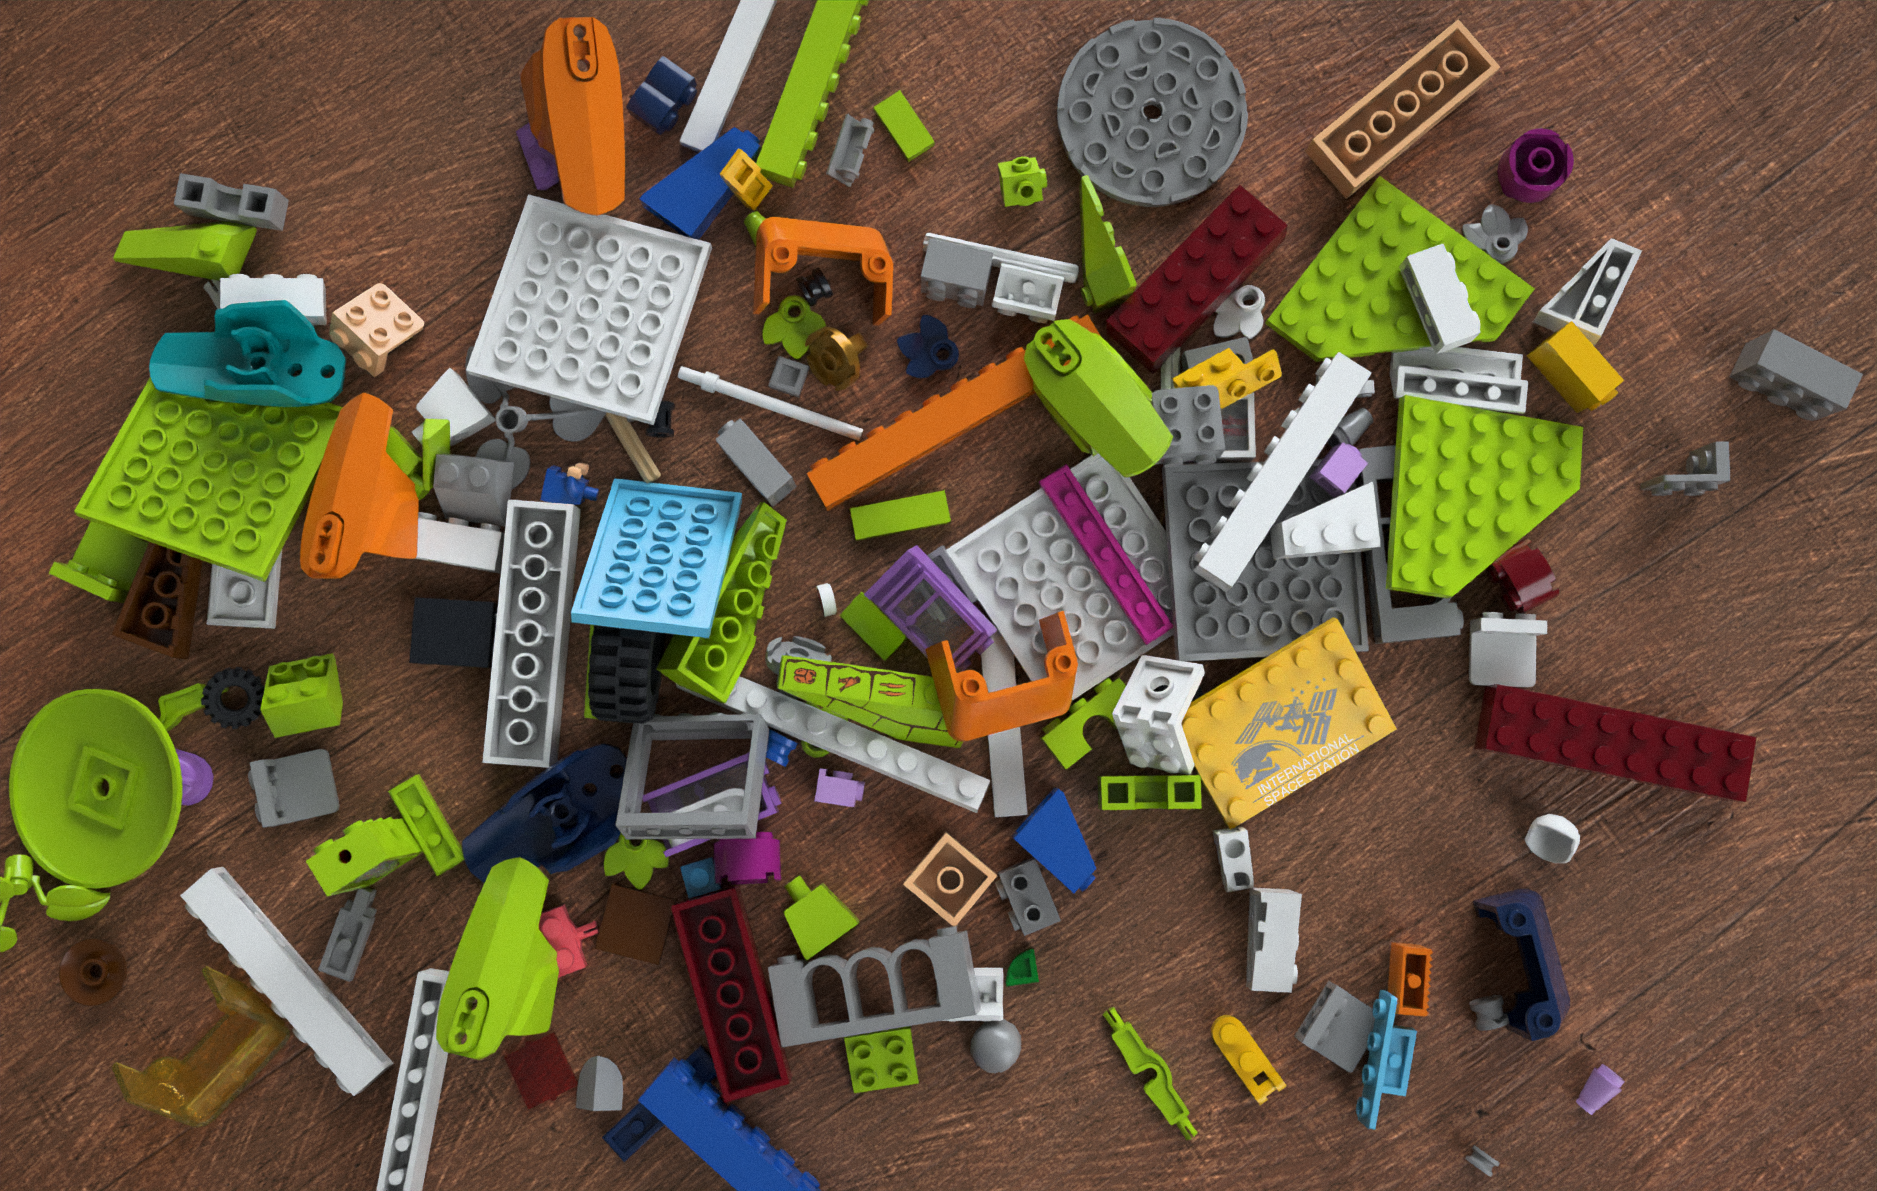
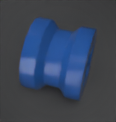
[766,729,798,767]

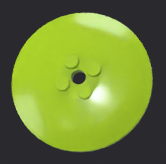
[9,689,182,889]

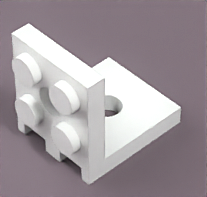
[1112,655,1205,775]

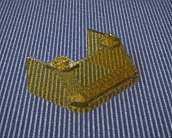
[111,966,290,1128]

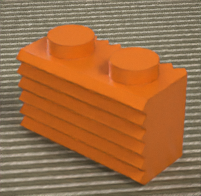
[1388,942,1433,1017]

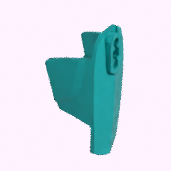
[149,300,346,407]

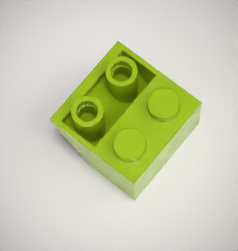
[260,653,343,738]

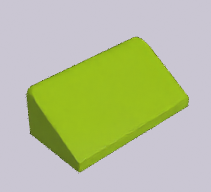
[422,419,450,491]
[839,592,908,661]

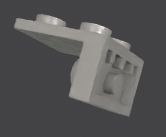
[1640,442,1730,496]
[1294,980,1375,1073]

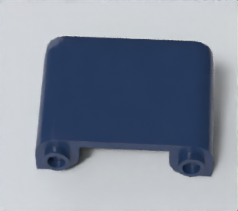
[1473,889,1570,1041]

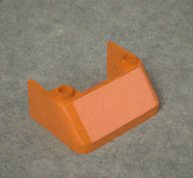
[753,217,893,326]
[925,611,1078,742]

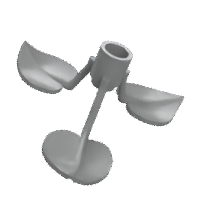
[465,346,606,489]

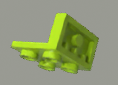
[48,521,148,603]

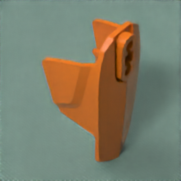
[521,17,625,216]
[300,393,419,579]

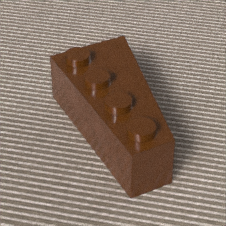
[111,542,203,660]

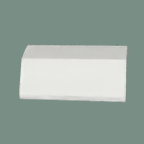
[1389,347,1528,414]

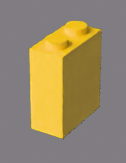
[1526,321,1624,413]

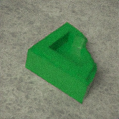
[1006,948,1039,987]

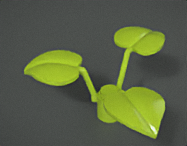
[0,855,110,952]

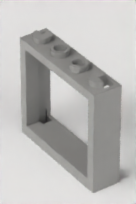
[616,712,769,840]

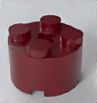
[1485,538,1559,614]

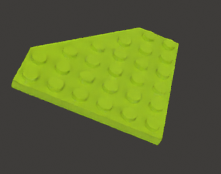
[1265,176,1535,362]
[1386,395,1583,598]

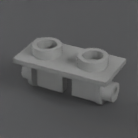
[826,114,875,187]

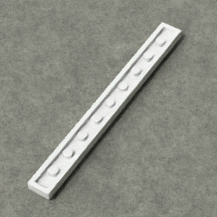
[676,676,990,813]

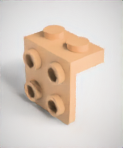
[329,283,424,377]

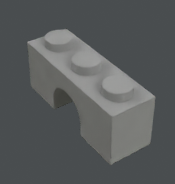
[174,173,289,231]

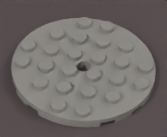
[1057,18,1248,207]

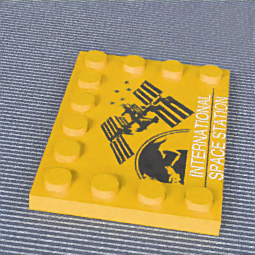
[1181,617,1397,830]

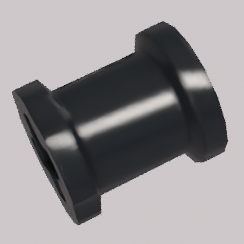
[645,401,675,438]

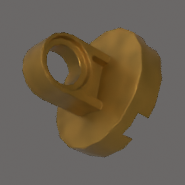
[805,326,869,391]

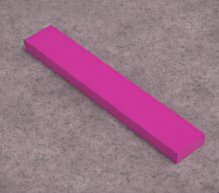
[1039,464,1173,645]

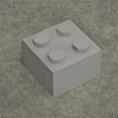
[921,239,993,308]

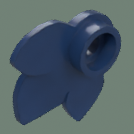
[897,315,959,379]

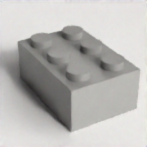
[1729,329,1863,421]

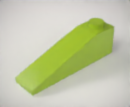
[1079,175,1137,314]
[113,221,257,281]

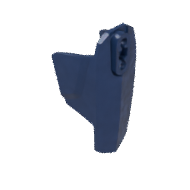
[462,743,627,883]

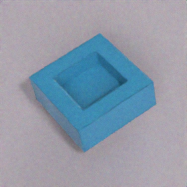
[680,857,722,898]

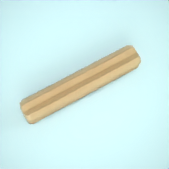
[605,412,661,483]

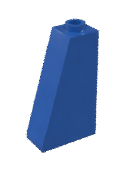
[640,127,761,240]

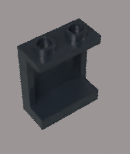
[409,597,498,669]

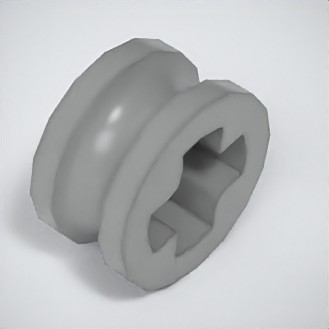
[1465,1145,1500,1177]

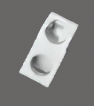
[1213,826,1254,892]

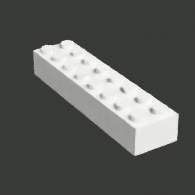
[482,499,581,768]

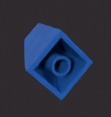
[1011,787,1096,893]

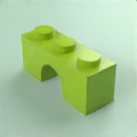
[1040,677,1126,769]
[1098,775,1202,810]

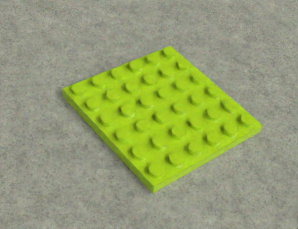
[74,377,343,582]

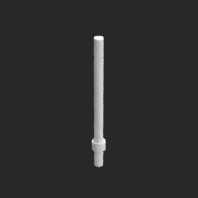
[678,366,863,441]

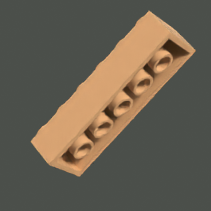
[1305,19,1500,199]

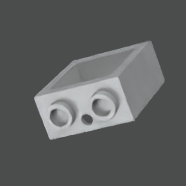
[715,418,797,507]

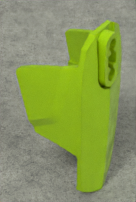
[1024,319,1173,478]
[436,857,559,1060]

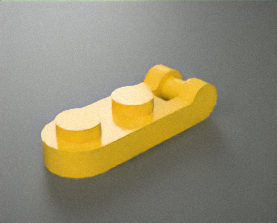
[1211,1015,1286,1105]

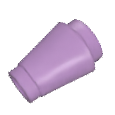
[1576,1064,1625,1115]

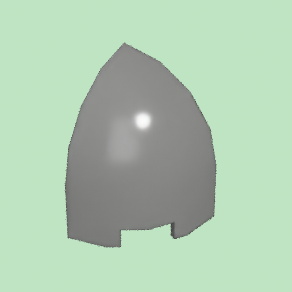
[576,1056,623,1111]

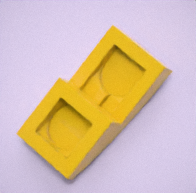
[720,148,773,211]

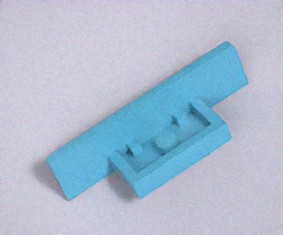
[1356,990,1417,1130]

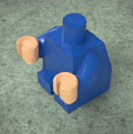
[540,462,599,505]

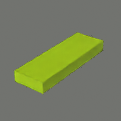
[850,490,951,541]
[388,774,465,876]

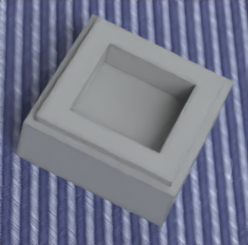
[768,356,810,398]

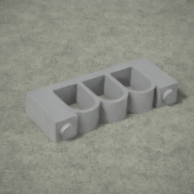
[1355,445,1464,644]
[768,926,981,1048]

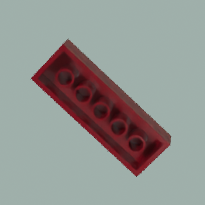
[1106,185,1288,374]
[671,885,792,1103]

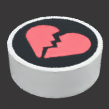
[816,583,837,617]

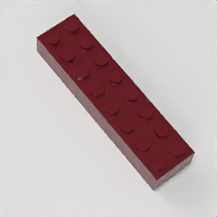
[1474,684,1757,802]

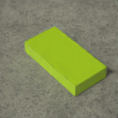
[874,90,935,162]

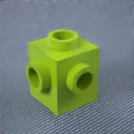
[998,157,1047,207]

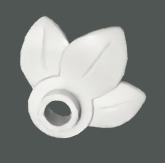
[1214,285,1265,339]

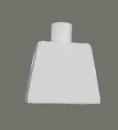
[412,368,496,446]

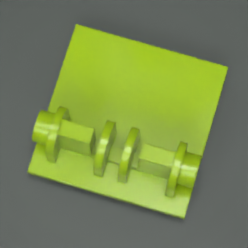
[844,1026,919,1093]

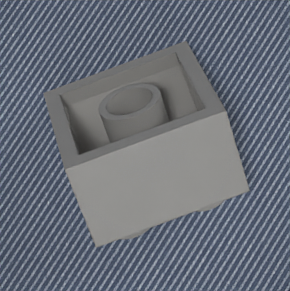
[433,454,514,527]

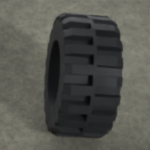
[588,625,665,724]

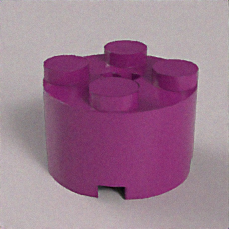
[1497,128,1574,203]
[714,832,781,885]

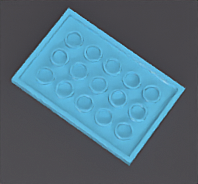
[571,478,742,638]

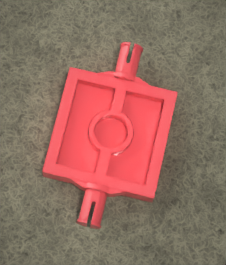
[539,904,599,978]

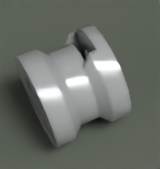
[1469,995,1510,1031]

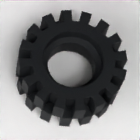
[201,667,265,729]

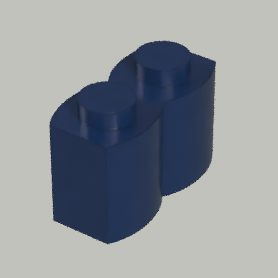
[626,56,697,135]

